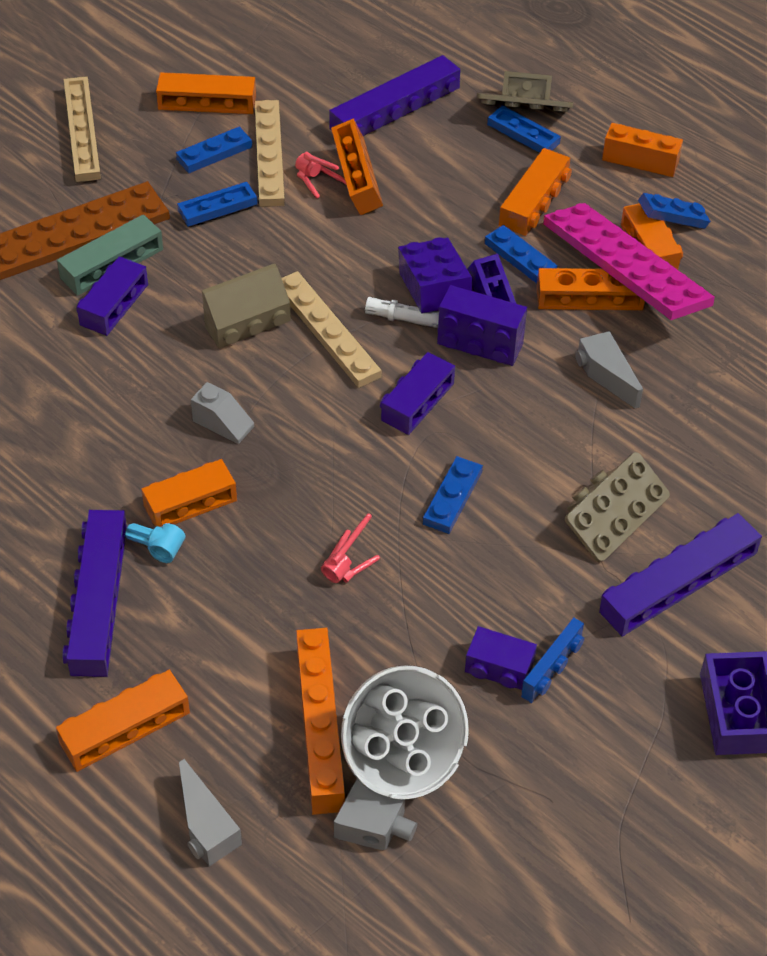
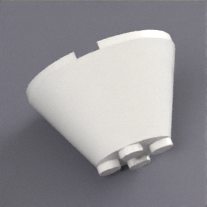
[341,665,469,799]

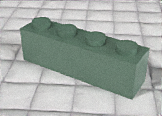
[57,214,163,296]

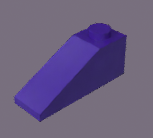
[467,254,516,304]

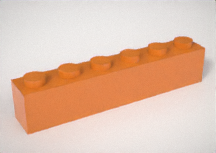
[296,628,345,815]

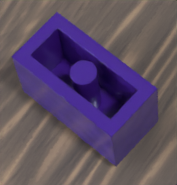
[465,626,537,690]

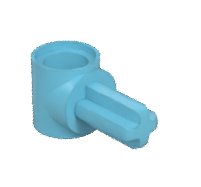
[125,523,186,563]

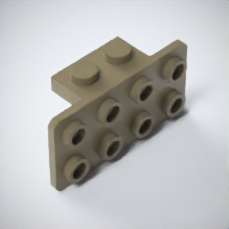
[476,71,573,112]
[565,452,670,562]

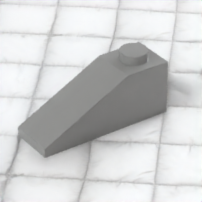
[575,331,643,408]
[179,759,242,867]

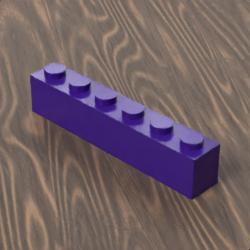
[329,55,461,136]
[63,510,127,677]
[599,513,762,637]

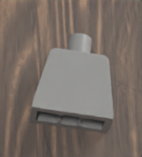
[334,778,417,850]

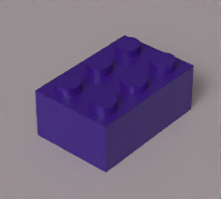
[398,237,472,314]
[437,285,527,366]
[700,651,767,755]

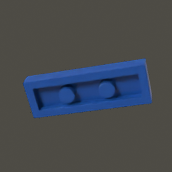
[487,105,561,153]
[176,126,252,174]
[177,182,257,227]
[638,193,711,229]
[485,225,558,284]
[423,456,483,534]
[521,617,585,703]

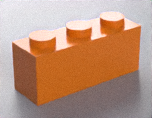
[602,123,683,177]
[621,203,683,270]
[141,459,237,527]

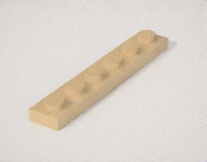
[64,76,101,182]
[255,100,285,207]
[282,271,382,388]

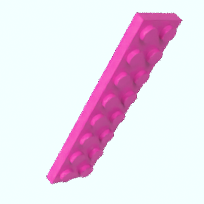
[543,203,715,320]

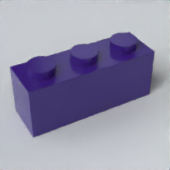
[76,256,148,336]
[380,352,455,435]

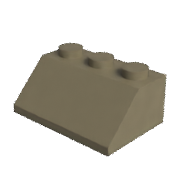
[202,263,291,348]

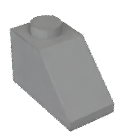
[191,382,255,444]

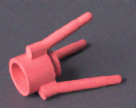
[295,152,347,198]
[321,513,380,583]

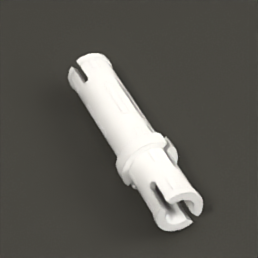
[365,297,439,328]

